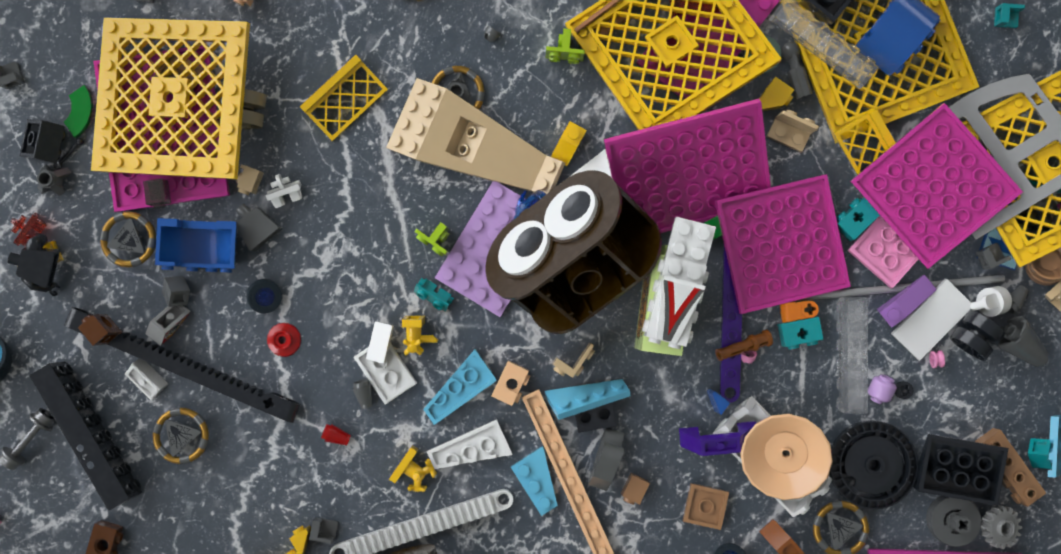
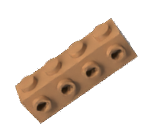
[975,428,1046,507]

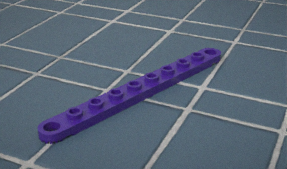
[720,245,742,402]

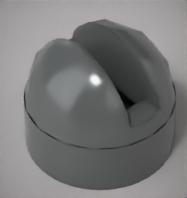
[484,26,501,42]

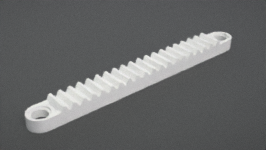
[329,489,513,554]

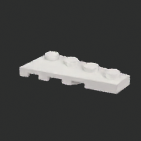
[427,419,513,469]

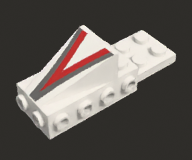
[642,217,716,349]

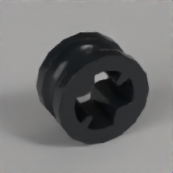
[894,381,914,399]

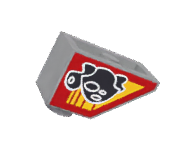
[146,305,190,346]

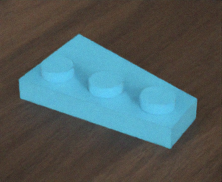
[1048,415,1061,478]
[511,446,558,516]

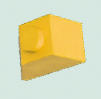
[759,77,794,111]
[551,121,587,166]

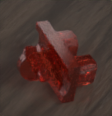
[10,212,47,246]

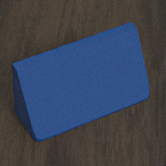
[707,389,730,415]

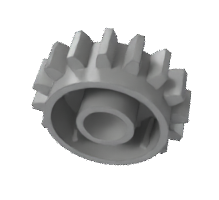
[980,505,1022,549]

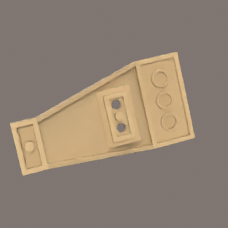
[386,78,565,196]

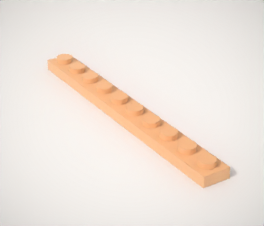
[522,389,614,554]

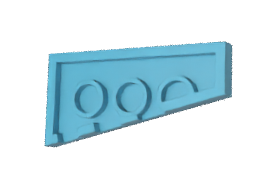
[423,349,497,425]
[544,379,630,420]

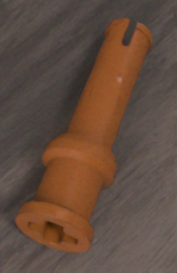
[715,329,773,361]

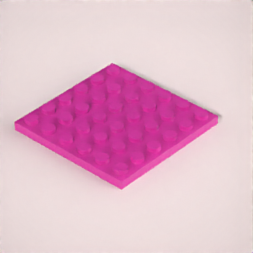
[850,103,1023,269]
[715,174,851,314]

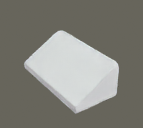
[366,321,394,364]
[125,359,168,401]

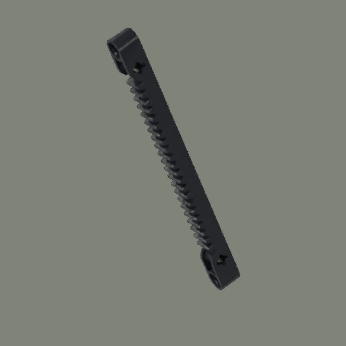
[64,307,301,423]

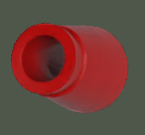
[321,424,351,446]

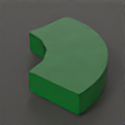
[64,85,93,138]

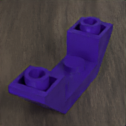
[679,421,756,456]

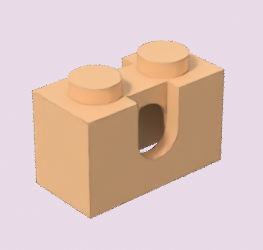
[491,360,530,406]

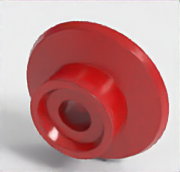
[267,323,301,357]

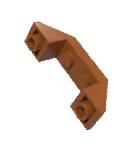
[759,519,805,554]

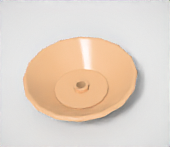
[740,414,833,500]

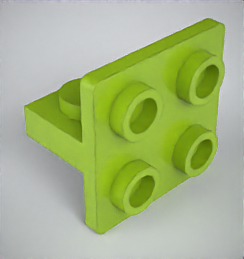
[545,28,585,64]
[414,222,450,256]

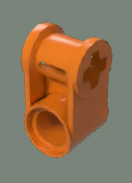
[779,301,819,323]

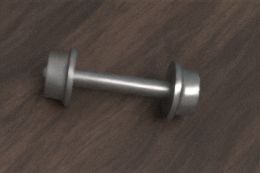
[0,408,55,470]

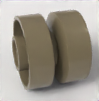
[242,89,267,130]

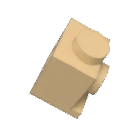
[237,164,264,196]

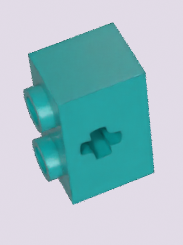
[836,197,880,241]
[777,316,823,350]

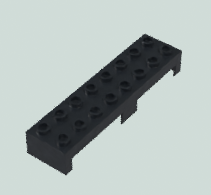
[30,361,142,511]

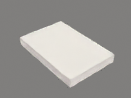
[354,342,417,405]

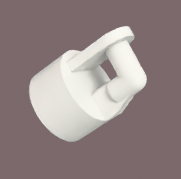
[970,286,1012,317]

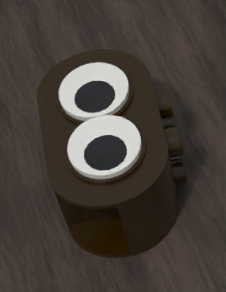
[485,170,662,334]

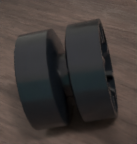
[950,311,1006,361]

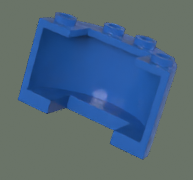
[853,0,941,76]
[155,218,237,273]

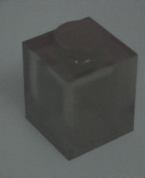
[143,179,171,209]

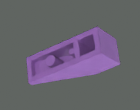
[877,275,937,328]

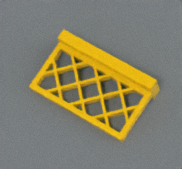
[300,55,388,141]
[833,108,896,175]

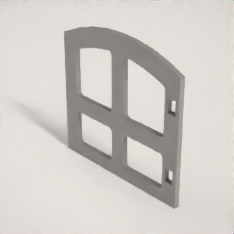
[949,74,1061,240]

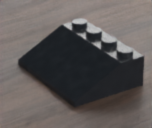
[913,434,1009,506]

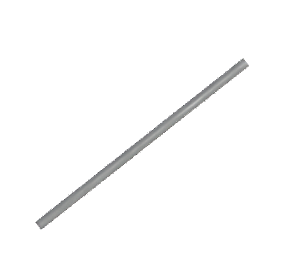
[796,275,1005,302]

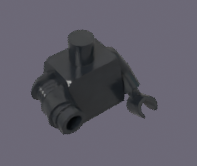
[7,233,61,296]

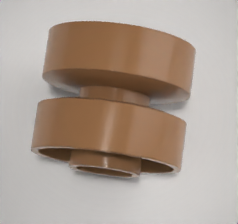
[1025,248,1061,286]

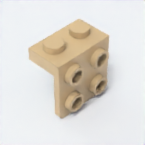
[552,343,595,378]

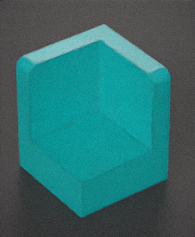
[994,3,1025,28]
[1028,438,1053,469]

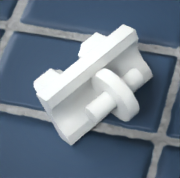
[265,174,302,208]

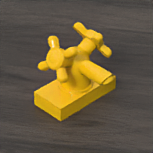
[402,316,438,355]
[389,445,437,492]

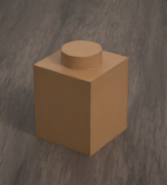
[621,473,650,505]

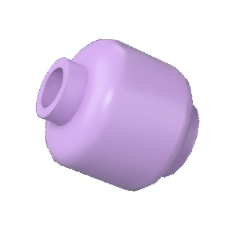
[867,374,897,404]

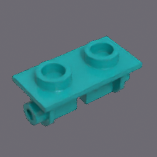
[414,278,454,312]

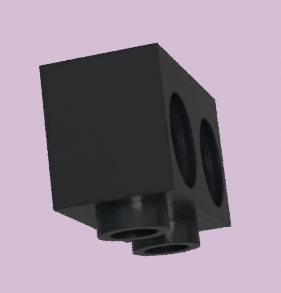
[575,402,617,433]

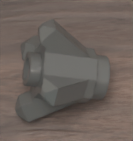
[37,164,71,196]

